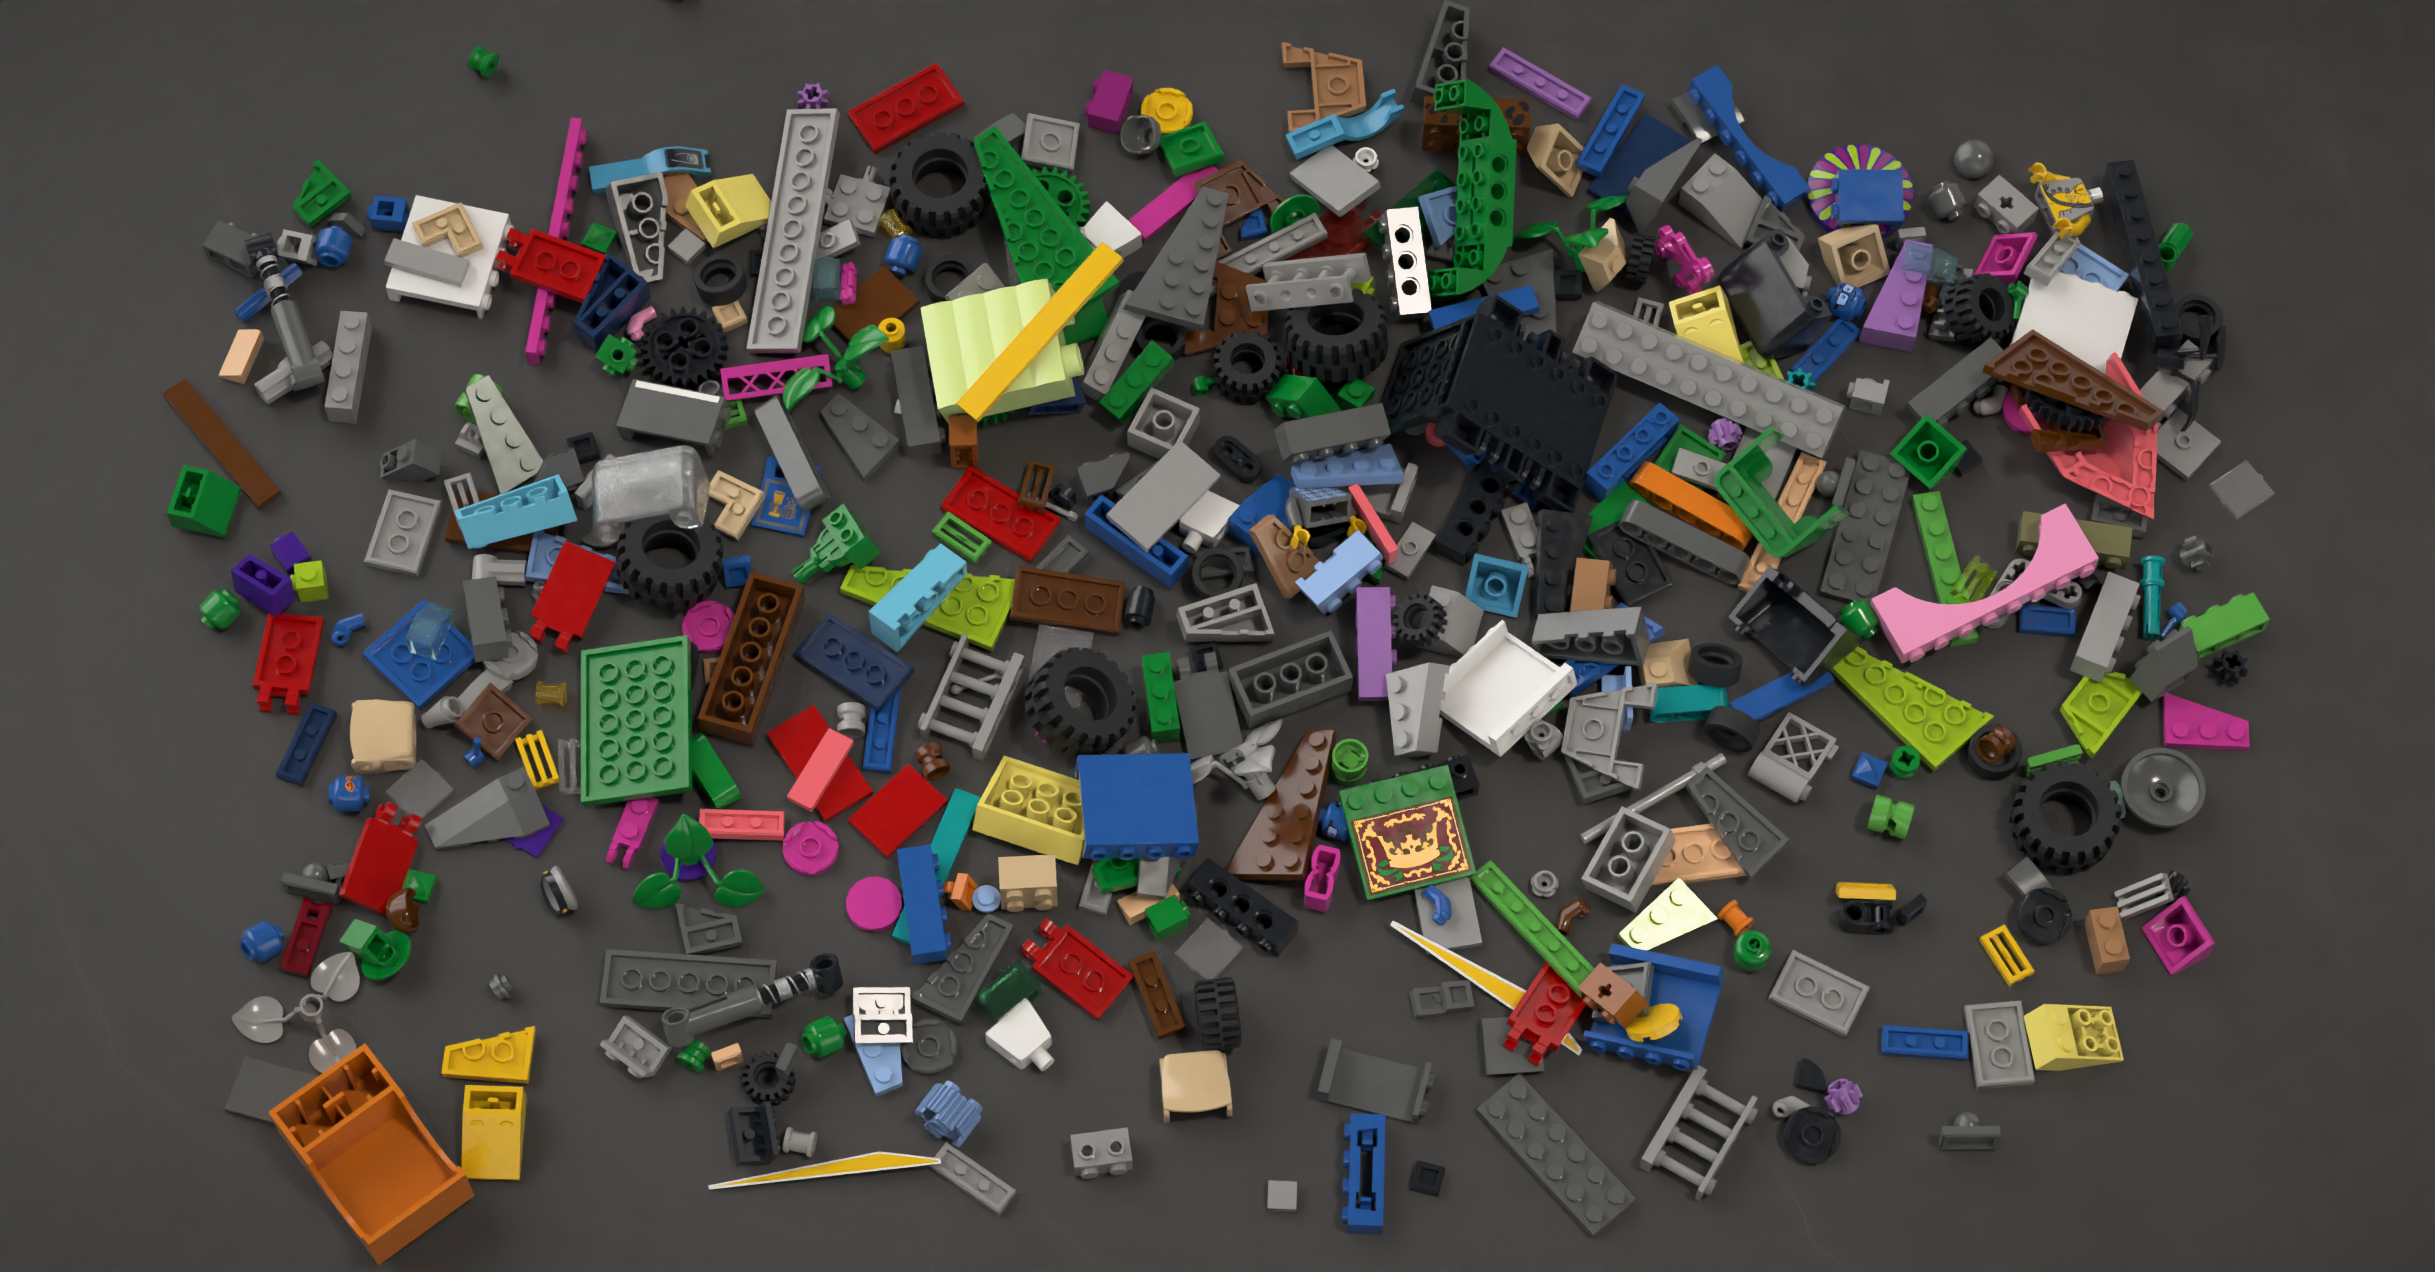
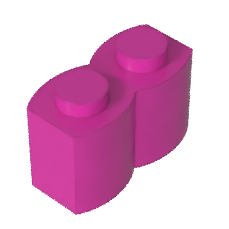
[1304,845,1340,912]

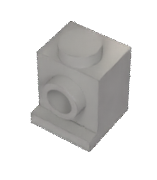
[277,229,318,267]
[1846,378,1889,416]

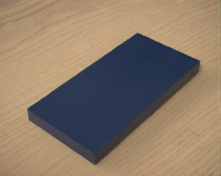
[1587,113,1690,220]
[794,613,915,712]

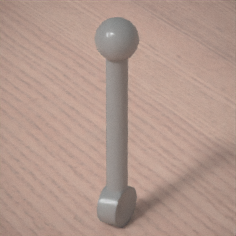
[1026,492,1078,522]
[951,671,1003,695]

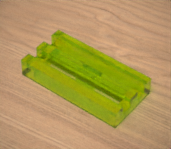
[1950,555,1997,604]

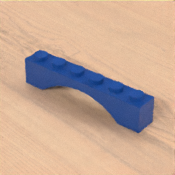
[1687,65,1810,213]

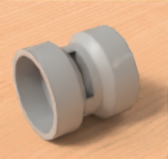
[837,702,865,739]

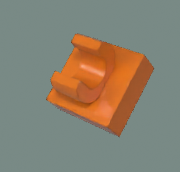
[943,873,978,911]

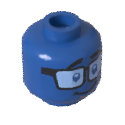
[1825,282,1868,321]
[1318,801,1350,842]

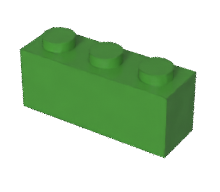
[2178,592,2270,660]

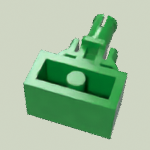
[792,503,881,585]

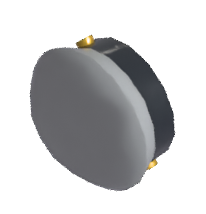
[540,866,578,915]

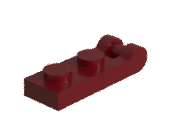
[280,897,333,978]

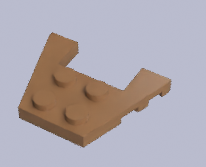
[1281,42,1366,133]

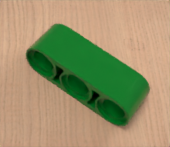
[692,733,742,809]

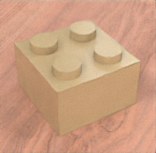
[998,854,1058,912]

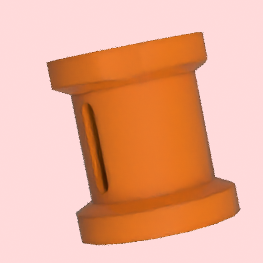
[1717,900,1755,937]

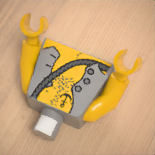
[2028,162,2103,239]

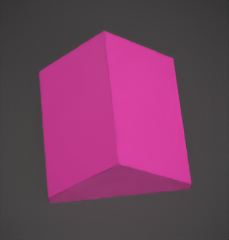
[1975,232,2038,289]
[2141,896,2216,975]

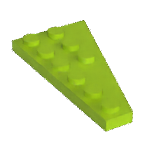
[840,565,1014,651]
[1830,647,1994,771]

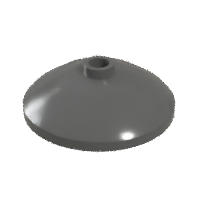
[2121,748,2206,828]

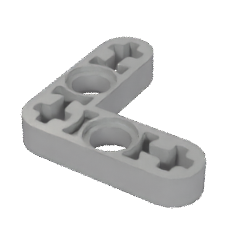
[1986,558,2082,629]

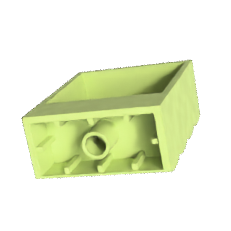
[921,279,1084,424]

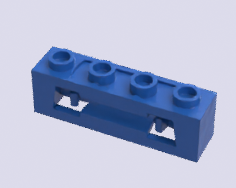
[1584,402,1680,501]
[1342,1113,1386,1234]

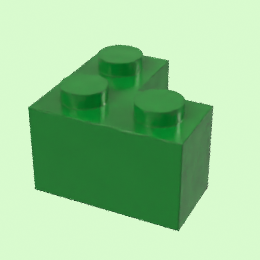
[1265,374,1342,420]

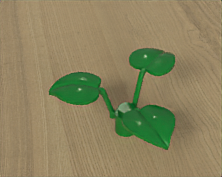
[1512,196,1629,272]
[783,306,889,412]
[632,814,765,910]

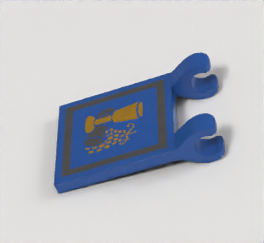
[751,456,822,537]

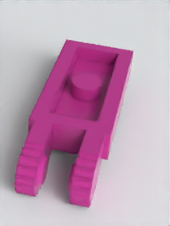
[606,797,659,869]

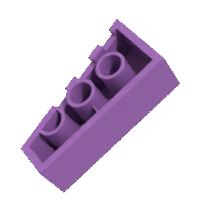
[1859,239,1933,352]
[1354,587,1397,702]

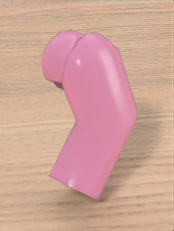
[626,306,657,341]

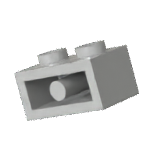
[1070,1127,1132,1179]

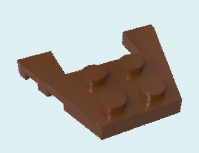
[1194,160,1285,261]
[1185,261,1268,356]
[2009,383,2108,452]

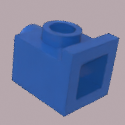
[367,195,410,234]

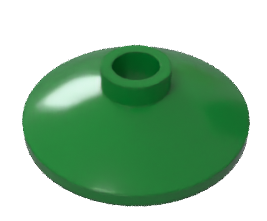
[1270,194,1320,233]
[361,931,411,981]

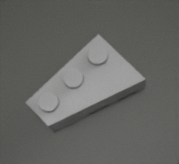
[1386,662,1450,759]

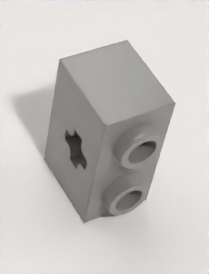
[1974,175,2039,234]

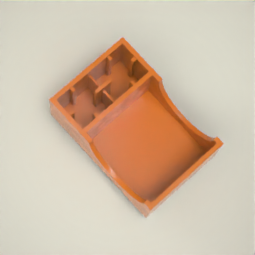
[268,1043,475,1265]

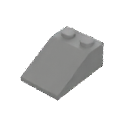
[1678,153,1763,250]

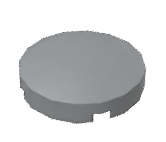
[483,631,538,681]

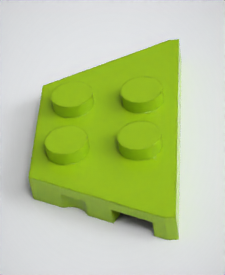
[2060,672,2143,759]

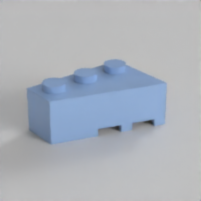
[1295,530,1384,615]

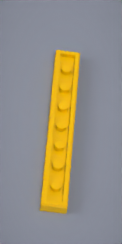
[956,241,1124,422]

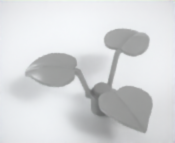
[1191,718,1283,800]
[232,952,360,1073]

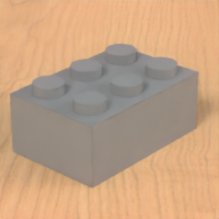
[1581,807,1676,913]

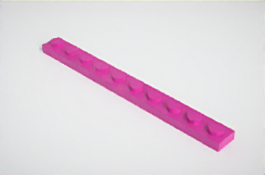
[525,117,588,365]

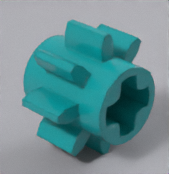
[1786,367,1816,391]

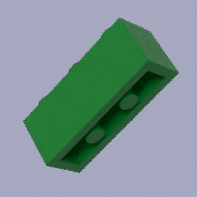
[1099,341,1176,425]
[1142,652,1180,744]

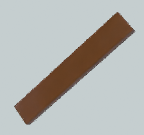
[163,378,282,510]

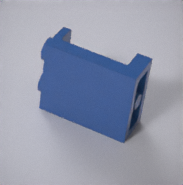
[1830,169,1904,229]

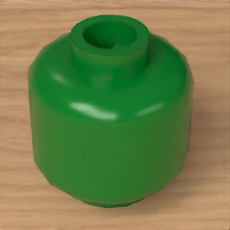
[199,588,241,630]
[1839,598,1879,640]
[1733,930,1771,971]
[801,1016,846,1058]

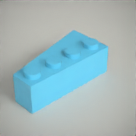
[454,474,577,549]
[869,543,967,653]

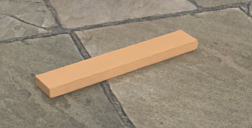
[1738,452,1827,593]

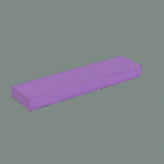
[1489,47,1592,121]

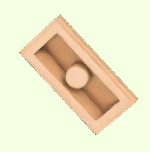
[218,329,264,384]
[1117,883,1180,925]

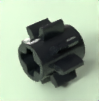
[2213,649,2248,685]
[2153,871,2190,906]

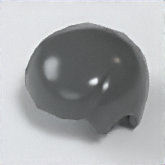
[1120,115,1162,155]
[1954,139,1994,179]

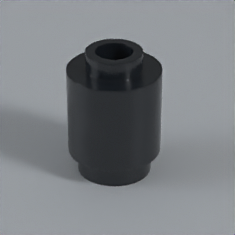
[1124,586,1156,629]

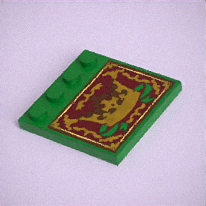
[1338,765,1476,901]

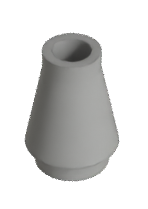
[421,696,463,729]

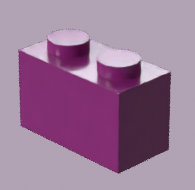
[1084,70,1134,135]

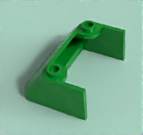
[1714,426,1849,558]

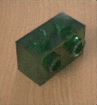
[976,960,1042,1025]

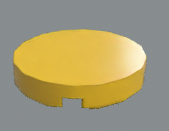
[1141,88,1193,135]
[1626,1004,1683,1042]

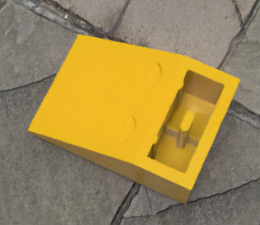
[462,1085,527,1181]

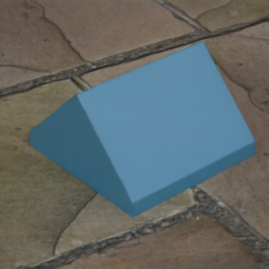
[1465,553,1529,618]

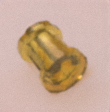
[878,209,912,239]
[536,681,567,707]

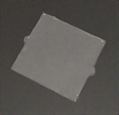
[2209,460,2275,520]
[386,759,454,819]
[1175,918,1243,980]

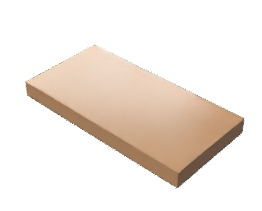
[1650,824,1747,888]

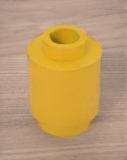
[878,318,906,354]

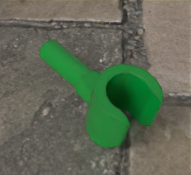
[2007,281,2029,321]
[1192,376,1215,396]

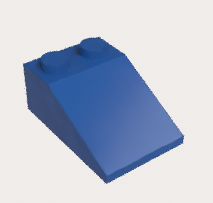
[1227,474,1303,559]

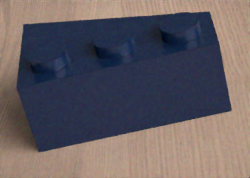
[574,252,651,352]

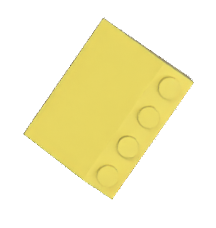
[972,755,1085,865]

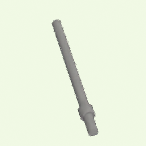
[1580,753,1727,844]

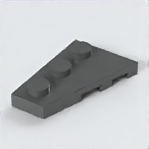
[820,393,900,482]

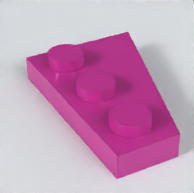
[2162,693,2250,751]

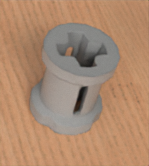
[783,1127,817,1158]

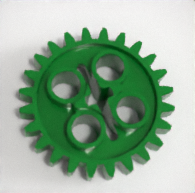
[1032,166,1090,232]

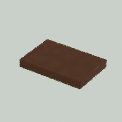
[832,265,920,342]

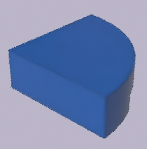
[1241,209,1268,241]

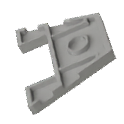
[1561,682,1658,791]

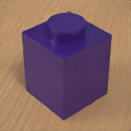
[269,531,313,577]

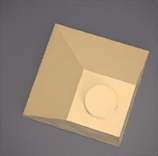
[1527,123,1584,198]
[1578,218,1630,292]
[1818,224,1890,288]
[1638,639,1698,688]

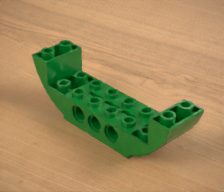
[1427,79,1517,298]

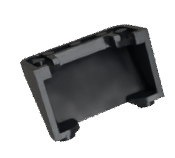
[1717,229,1832,359]
[1728,565,1863,686]

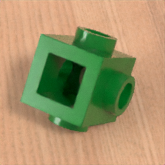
[595,334,638,377]

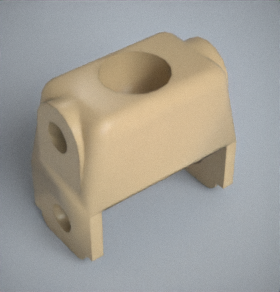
[350,699,416,775]
[1159,1050,1232,1123]

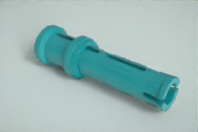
[2140,556,2165,640]

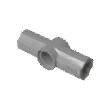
[254,341,333,405]

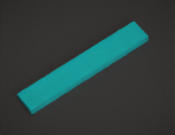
[892,788,981,945]

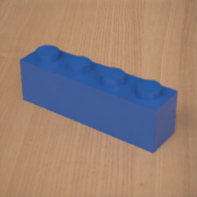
[1084,494,1188,589]
[897,845,952,965]

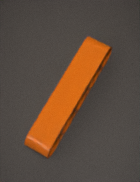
[1628,461,1753,550]

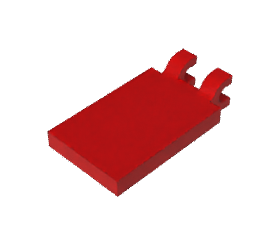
[495,228,606,304]
[529,541,616,653]
[253,612,325,716]
[339,802,422,919]
[1021,917,1134,1021]
[1503,962,1587,1067]

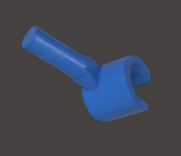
[2160,602,2187,639]
[463,737,485,769]

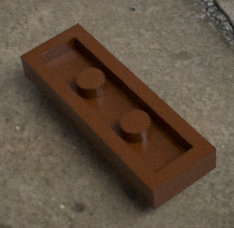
[1128,951,1185,1040]

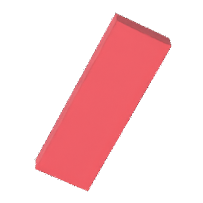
[1348,484,1398,565]
[787,728,854,812]
[699,809,784,841]

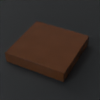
[453,682,533,761]

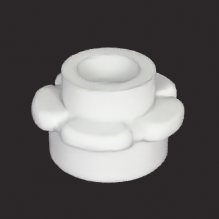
[1353,147,1379,172]

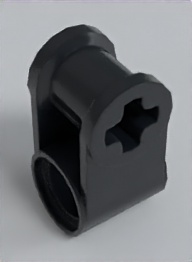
[1837,900,1894,935]

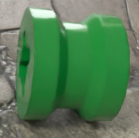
[467,45,500,78]
[1890,746,1920,780]
[676,1039,712,1073]

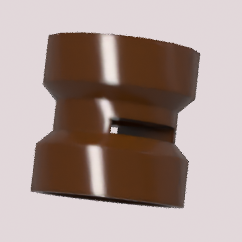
[1976,726,2016,763]
[914,742,951,780]

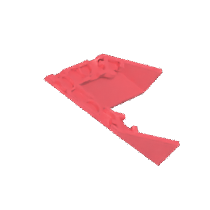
[2018,352,2158,519]

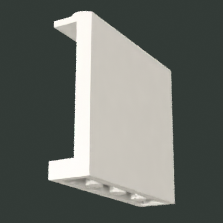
[386,195,514,319]
[2009,272,2138,375]
[1440,620,1578,757]

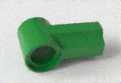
[2158,222,2194,275]

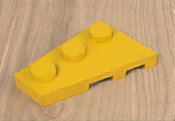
[441,1026,536,1084]

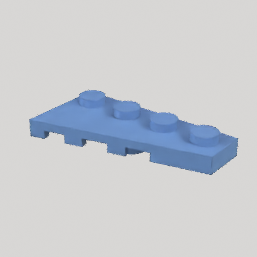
[1291,444,1404,489]
[525,530,629,594]

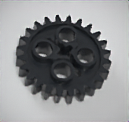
[640,307,729,389]
[2024,388,2110,432]

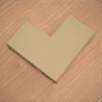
[412,202,484,258]
[704,470,766,541]

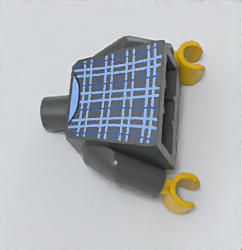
[1285,486,1367,549]

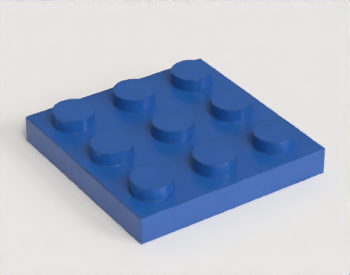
[363,599,475,711]

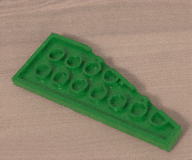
[973,126,1119,314]

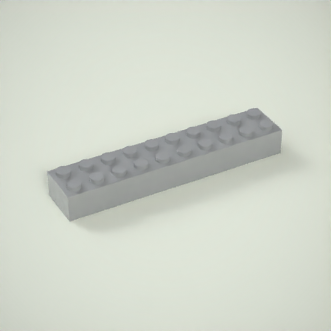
[1573,301,1846,458]

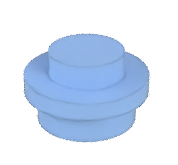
[972,885,1001,913]

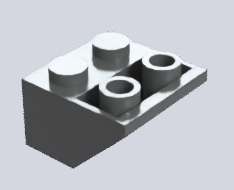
[2130,626,2199,703]

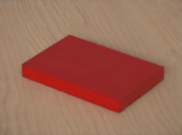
[848,764,948,859]

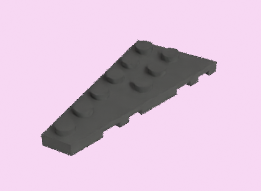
[1123,186,1229,331]
[1481,249,1557,341]

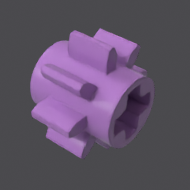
[797,83,829,109]
[1707,418,1742,452]
[1824,1079,1863,1115]

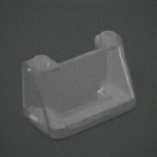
[592,445,711,545]

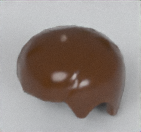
[385,887,421,934]

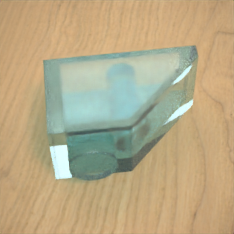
[405,602,456,660]

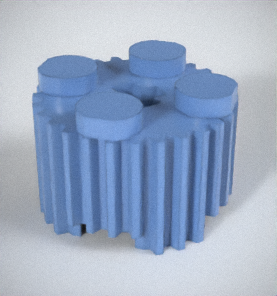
[914,1080,983,1147]

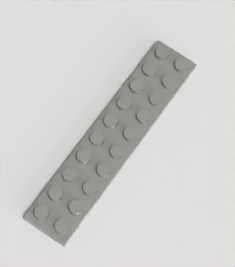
[746,108,840,353]

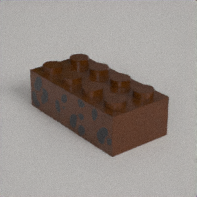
[1421,96,1531,155]

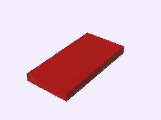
[847,62,965,155]
[940,465,1061,564]
[767,705,873,823]

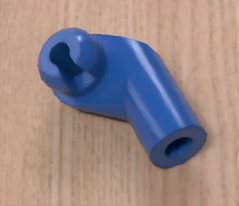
[331,613,366,646]
[1423,885,1452,925]

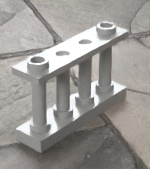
[1246,253,1371,312]
[918,634,1025,762]
[1639,1065,1758,1202]

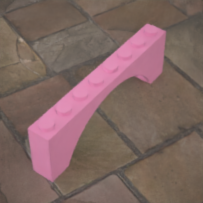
[1870,503,2099,663]

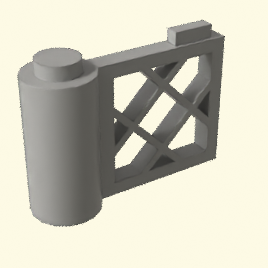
[1748,712,1839,803]

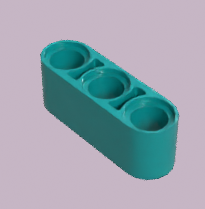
[1649,684,1729,723]

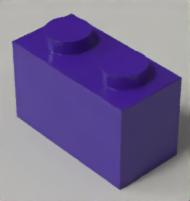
[231,553,295,617]

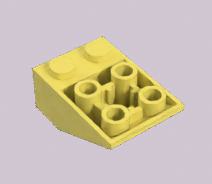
[685,174,771,248]
[1669,285,1744,363]
[2023,1004,2124,1071]

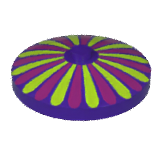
[1806,144,1913,239]

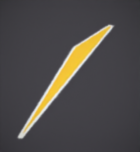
[1391,921,1582,1056]
[708,1151,941,1190]

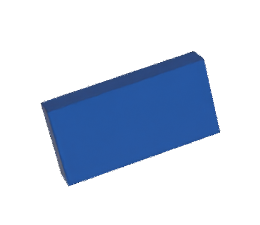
[2019,604,2076,638]

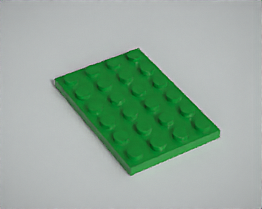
[581,635,692,807]

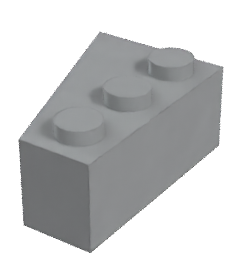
[1176,583,1274,642]

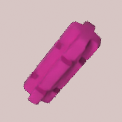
[840,262,857,306]

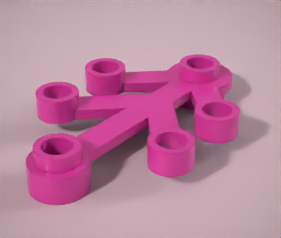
[1654,225,1714,295]

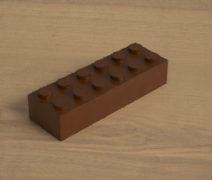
[698,572,805,746]

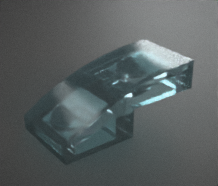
[1901,241,1958,284]

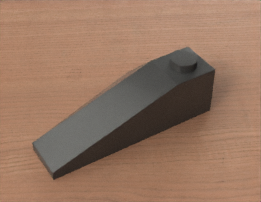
[605,172,668,283]

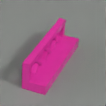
[720,354,833,401]

